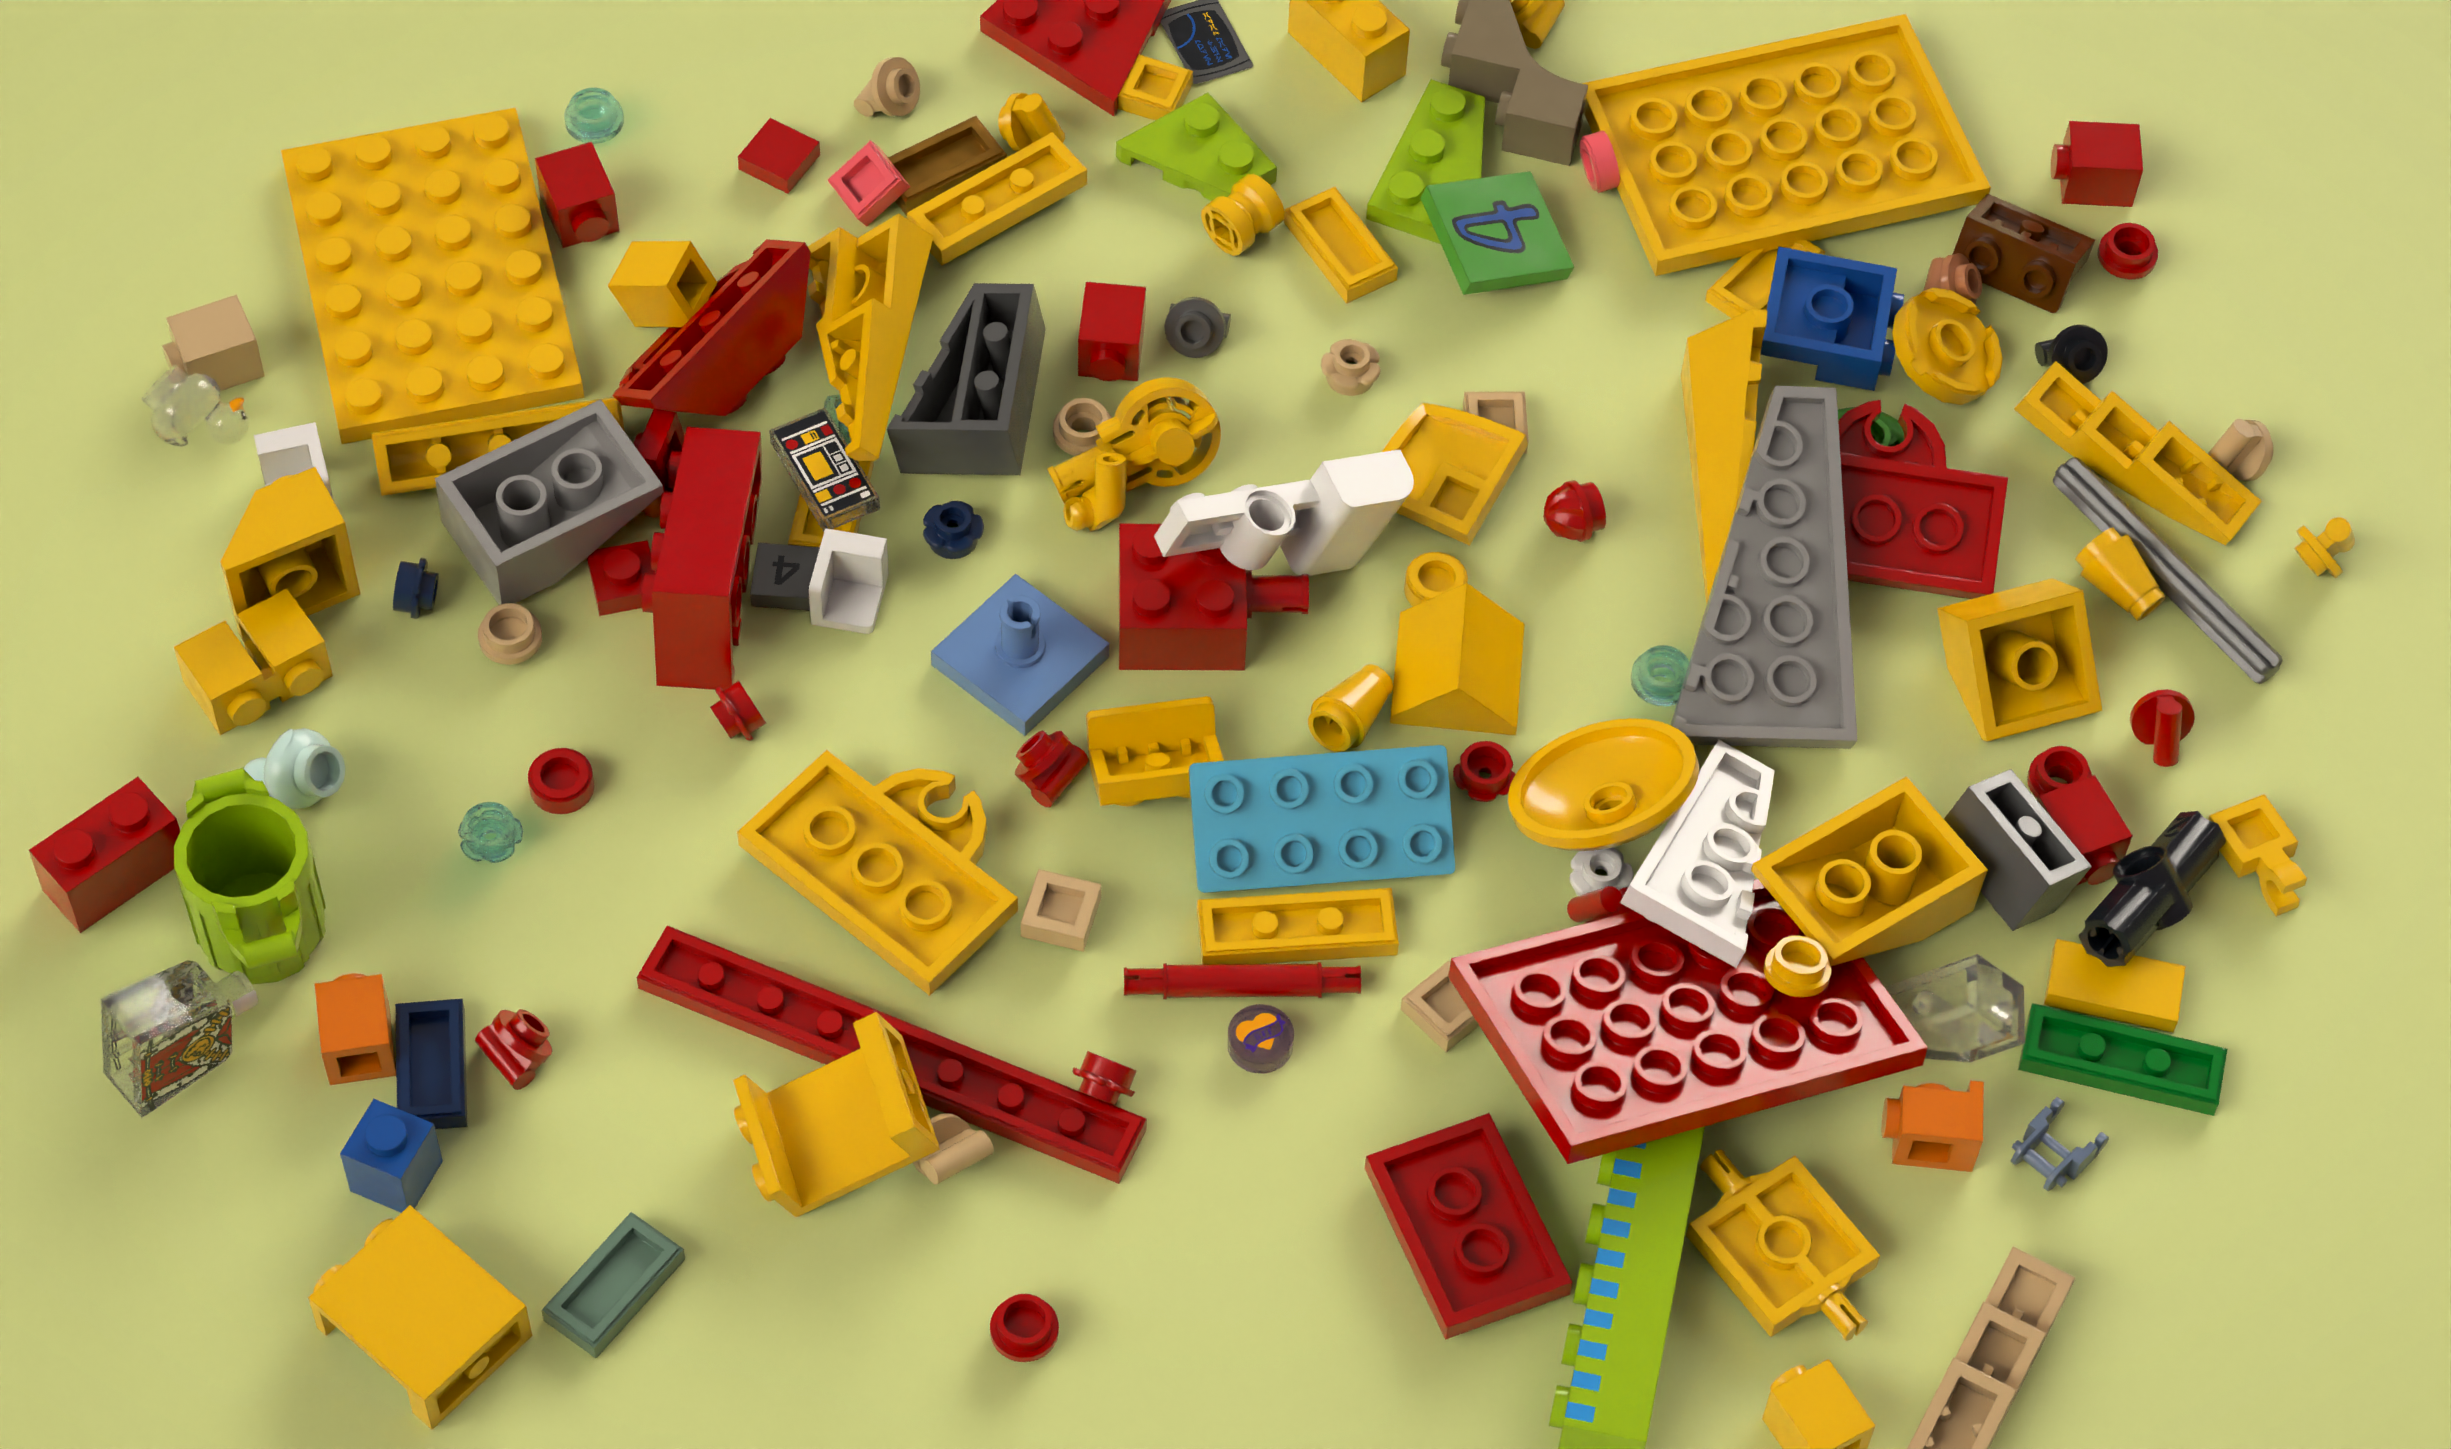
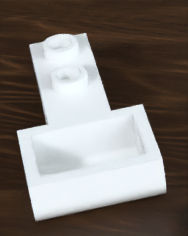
[1154,449,1414,576]

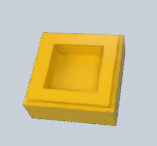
[1118,54,1193,120]

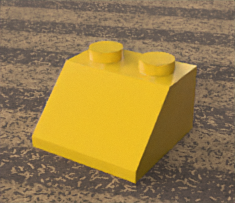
[220,467,361,642]
[1937,578,2102,742]

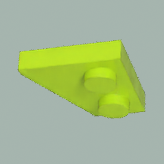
[1116,92,1277,201]

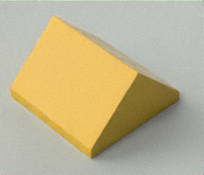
[1390,583,1525,736]

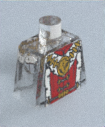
[101,960,258,1118]

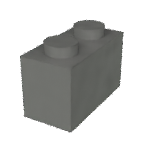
[1944,769,2092,931]

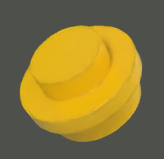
[1764,936,1831,997]

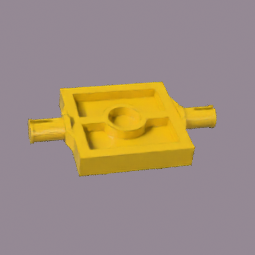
[1686,1149,1880,1341]

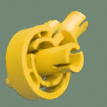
[1047,377,1221,504]

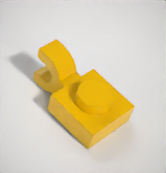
[2208,794,2307,916]

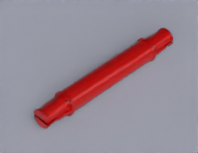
[1124,962,1361,999]

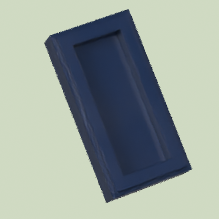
[395,999,468,1129]

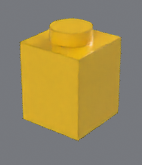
[608,241,718,327]
[1762,1359,1875,1449]

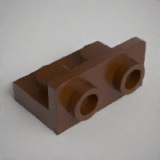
[1953,194,2095,313]

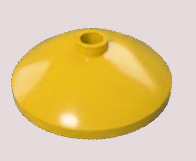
[1508,718,1699,851]

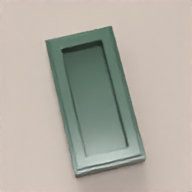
[541,1212,685,1358]

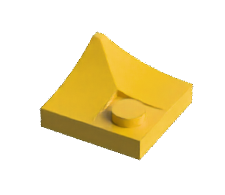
[1382,403,1528,546]

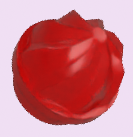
[1543,480,1606,542]

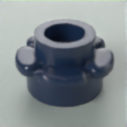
[923,501,984,559]
[393,557,439,619]

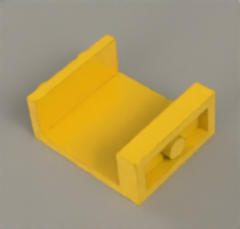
[733,1012,940,1217]
[308,1205,533,1430]

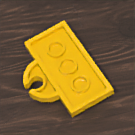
[737,750,1018,996]

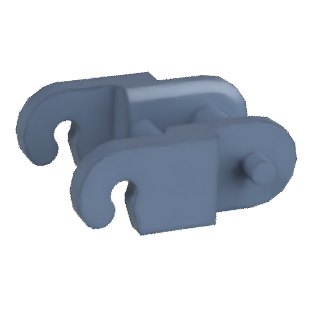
[2011,1097,2109,1191]

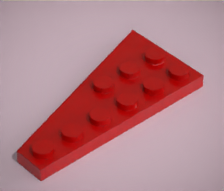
[980,0,1171,116]

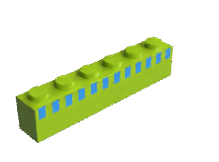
[1549,1126,1705,1449]

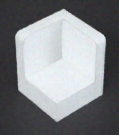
[254,422,334,501]
[809,528,889,634]

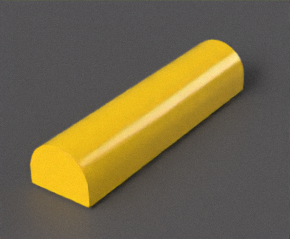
[371,397,625,496]

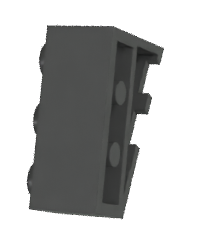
[887,283,1046,475]

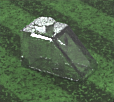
[1885,954,2025,1062]

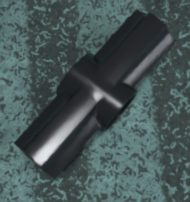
[2078,811,2226,967]

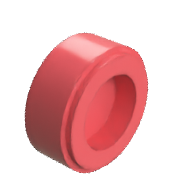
[1580,130,1620,193]

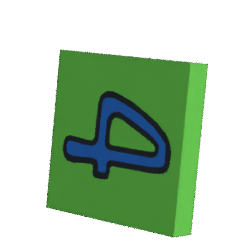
[1420,171,1574,295]

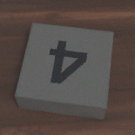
[750,543,820,611]

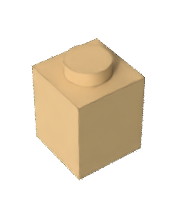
[162,295,265,400]

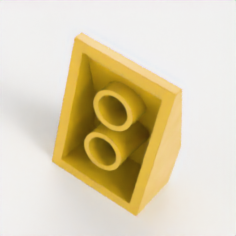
[1751,776,1988,966]

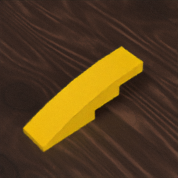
[2014,361,2262,545]

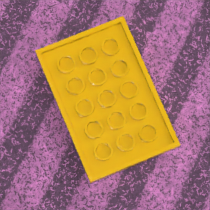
[1582,14,1991,276]
[281,107,584,444]

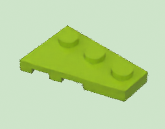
[1366,79,1485,244]

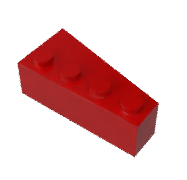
[642,427,762,690]

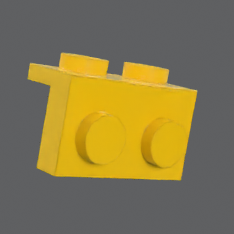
[1086,696,1224,806]

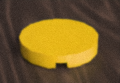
[1892,288,2003,405]

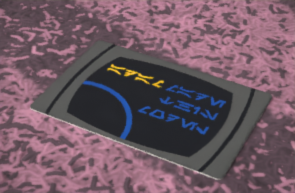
[1160,0,1253,85]

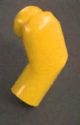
[1063,453,1126,531]

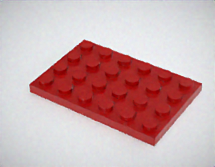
[1448,879,1928,1164]

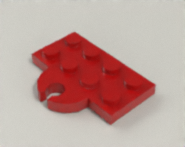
[1838,400,2008,599]

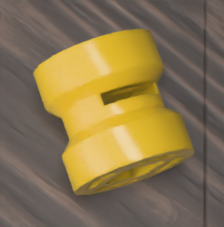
[1201,174,1285,256]

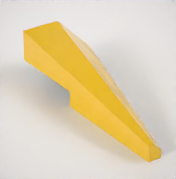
[808,213,933,461]
[1681,309,1767,604]

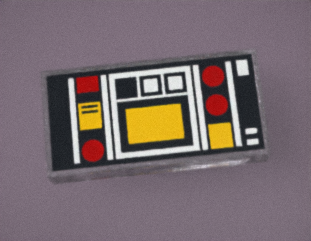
[769,408,880,532]

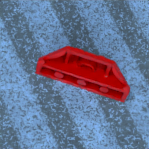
[612,239,811,416]

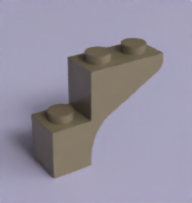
[1441,0,1588,166]

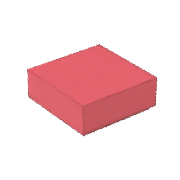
[828,140,910,226]

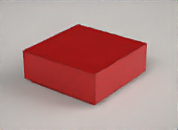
[738,118,820,194]

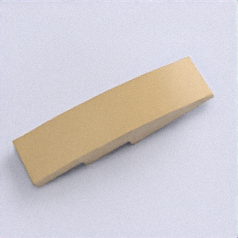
[1907,1247,2075,1449]

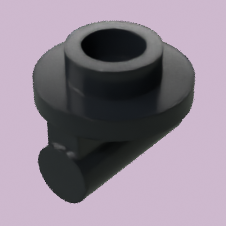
[2035,324,2108,384]

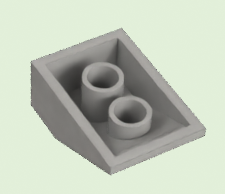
[435,399,664,605]

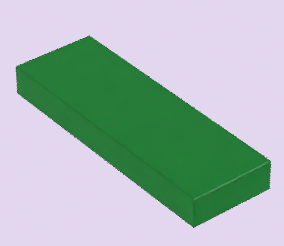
[2018,1003,2228,1116]

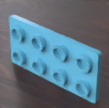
[1188,745,1455,893]

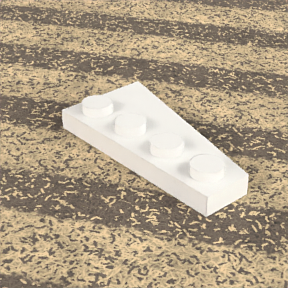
[1620,740,1775,968]

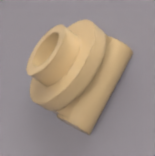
[854,57,920,117]
[2208,419,2273,481]
[913,1113,994,1185]

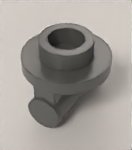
[1165,297,1231,358]

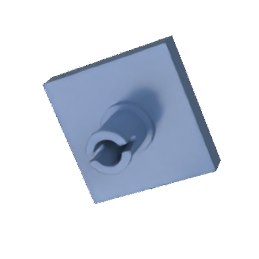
[931,574,1110,736]

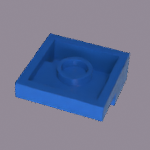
[1761,247,1904,391]

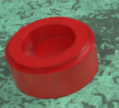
[528,748,594,814]

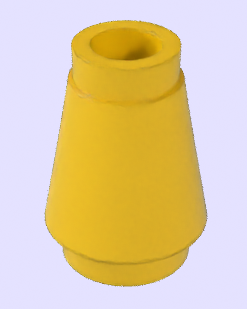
[2075,527,2166,621]
[1308,664,1393,752]

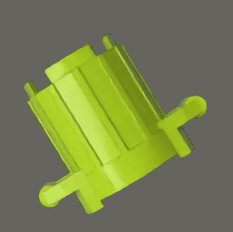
[174,767,326,984]

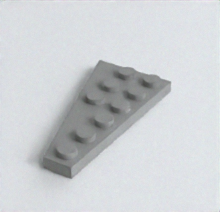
[1671,386,1857,749]

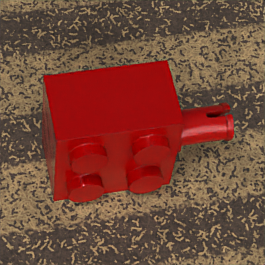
[1119,523,1309,671]

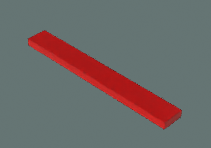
[637,926,1147,1184]

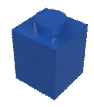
[340,1099,443,1213]

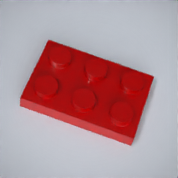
[1364,1113,1573,1340]

